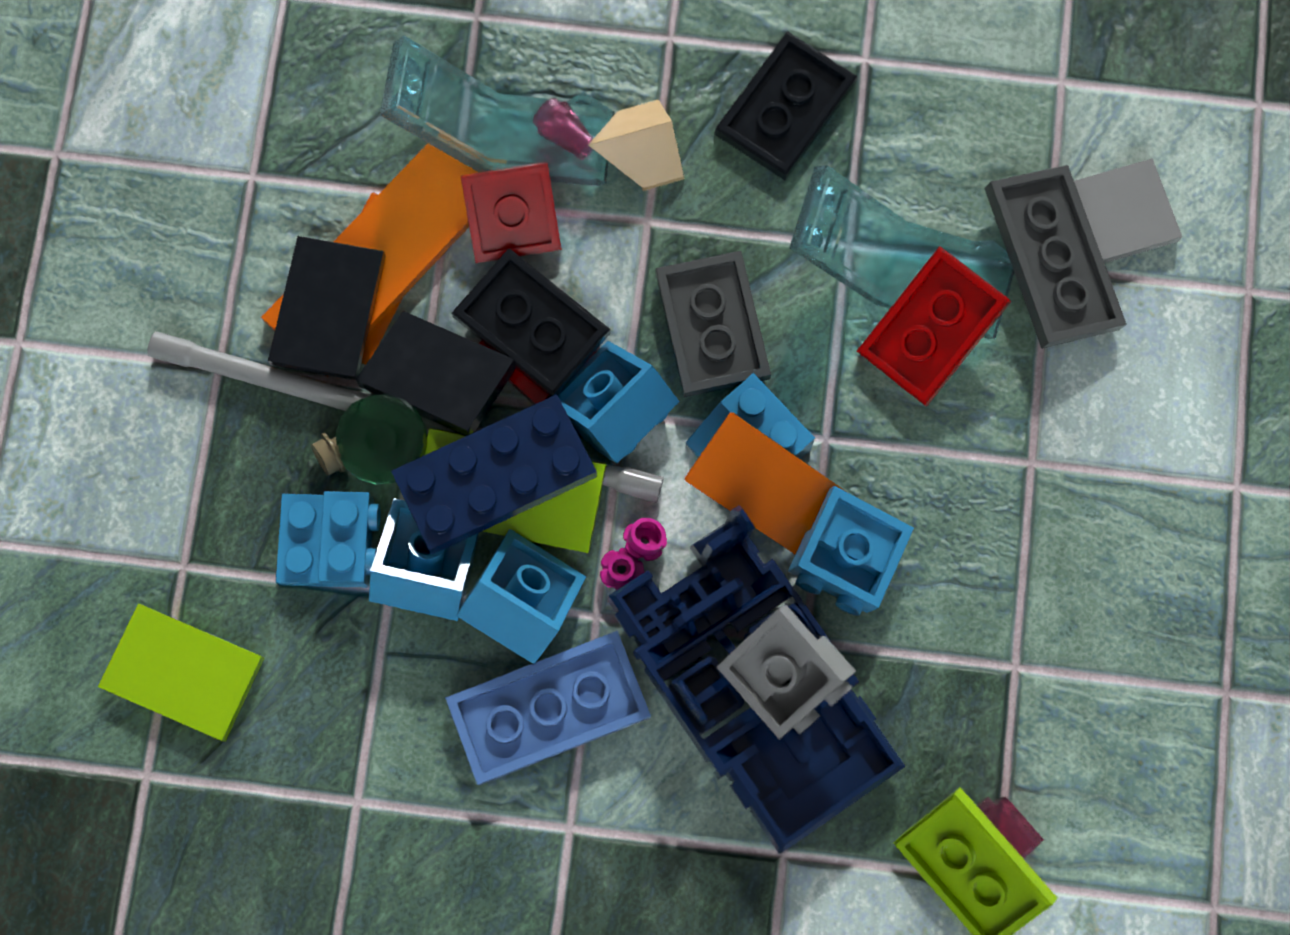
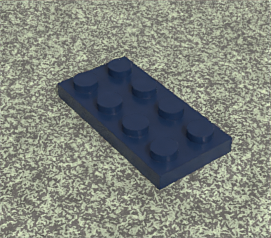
[391,394,597,555]

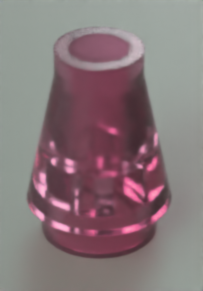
[533,98,594,160]

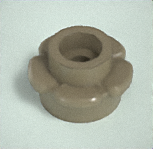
[311,433,350,476]

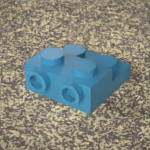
[788,486,914,616]
[276,491,381,588]

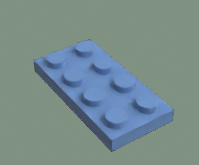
[445,630,651,786]

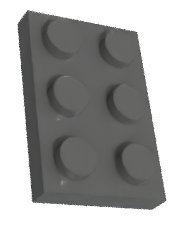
[655,251,771,398]

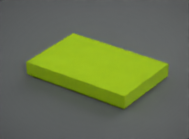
[98,603,265,742]
[893,787,1058,935]

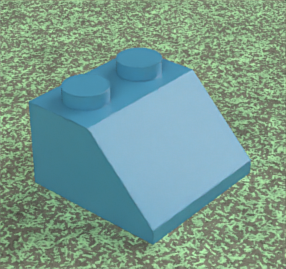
[558,341,680,464]
[686,373,815,459]
[369,498,479,621]
[456,529,586,665]

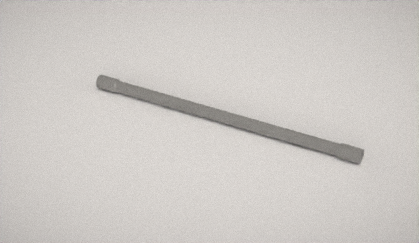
[147,331,664,503]

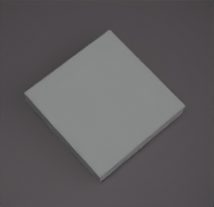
[1074,158,1182,263]

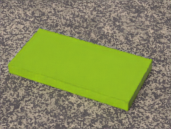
[424,428,607,553]

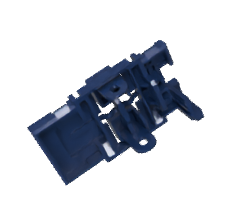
[607,505,906,854]

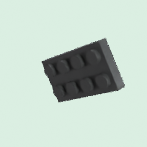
[984,165,1126,349]

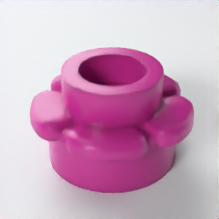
[623,518,667,561]
[600,548,644,590]

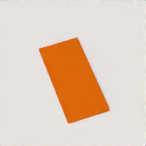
[685,412,850,554]

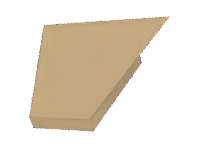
[588,100,684,191]

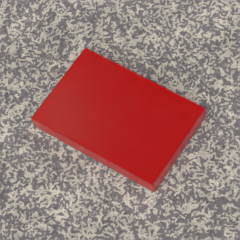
[856,246,1012,407]

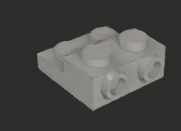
[717,604,856,739]

